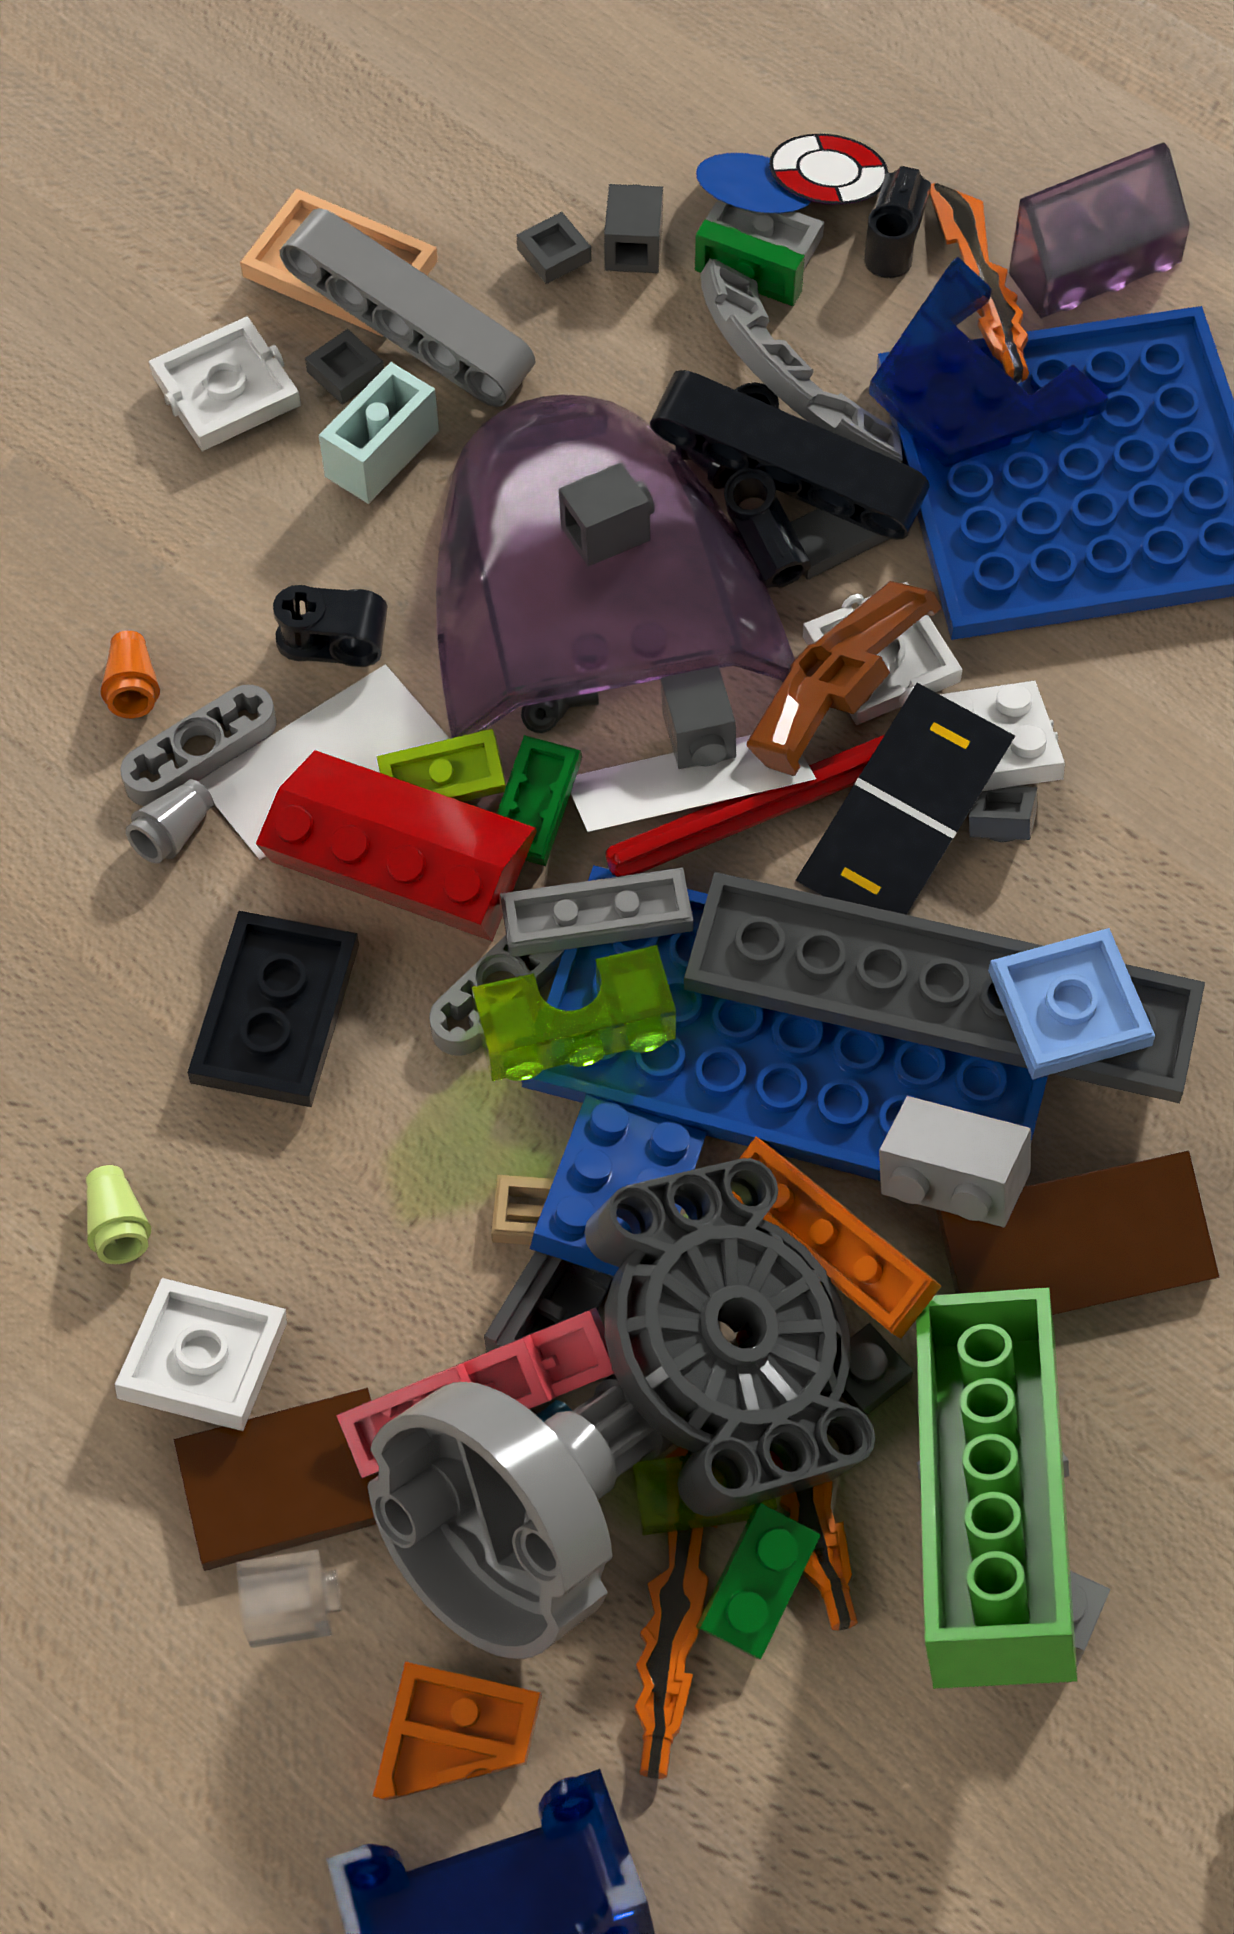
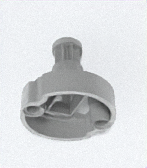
[368,1374,673,1659]

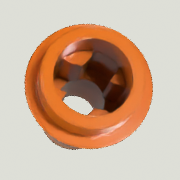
[101,630,160,719]

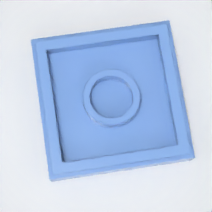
[988,928,1155,1079]

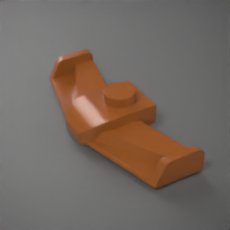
[746,581,942,776]

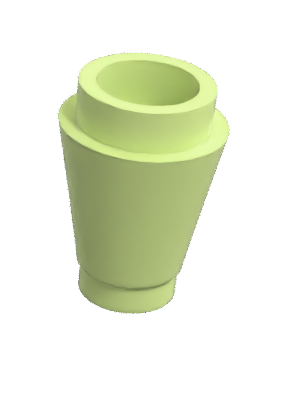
[86,1165,151,1264]

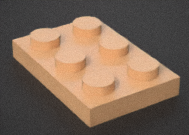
[240,188,438,337]

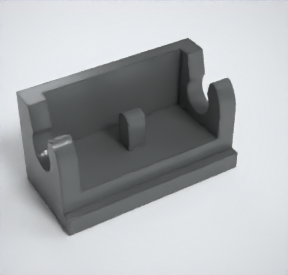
[484,1251,613,1352]

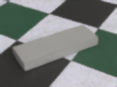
[500,868,693,957]

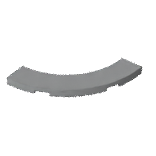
[701,259,902,462]

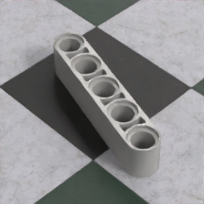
[280,208,535,407]

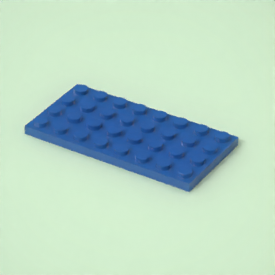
[521,865,1048,1181]

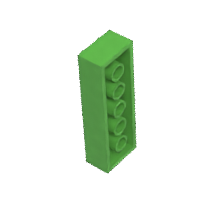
[916,1287,1078,1689]

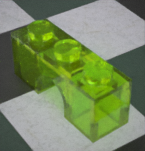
[472,945,676,1081]

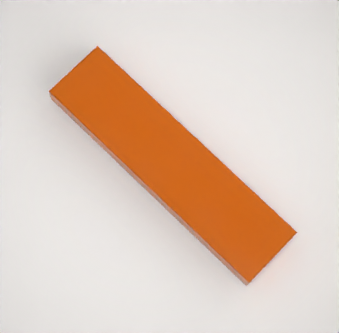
[732,1136,942,1339]

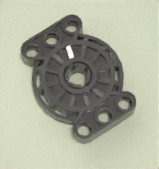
[584,1158,875,1517]

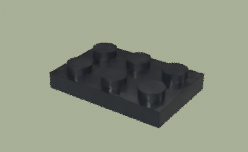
[187,911,359,1107]

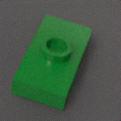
[497,735,583,866]

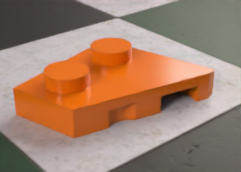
[373,1661,542,1800]

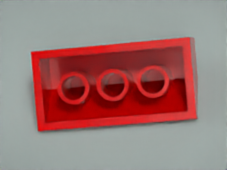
[256,750,537,942]

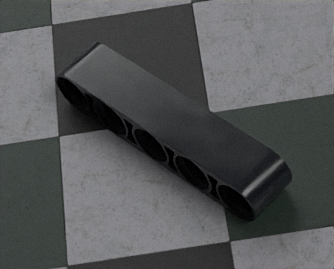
[649,370,930,540]

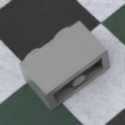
[879,1096,1031,1228]

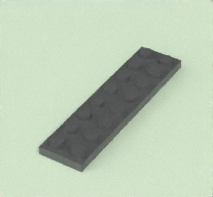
[684,872,1205,1104]

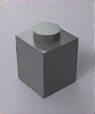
[604,184,663,273]
[558,462,655,567]
[660,666,737,769]

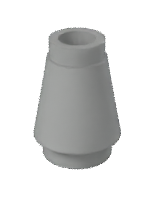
[126,779,214,863]

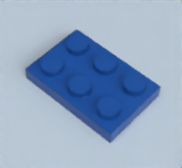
[530,1094,707,1276]

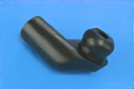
[521,675,599,733]

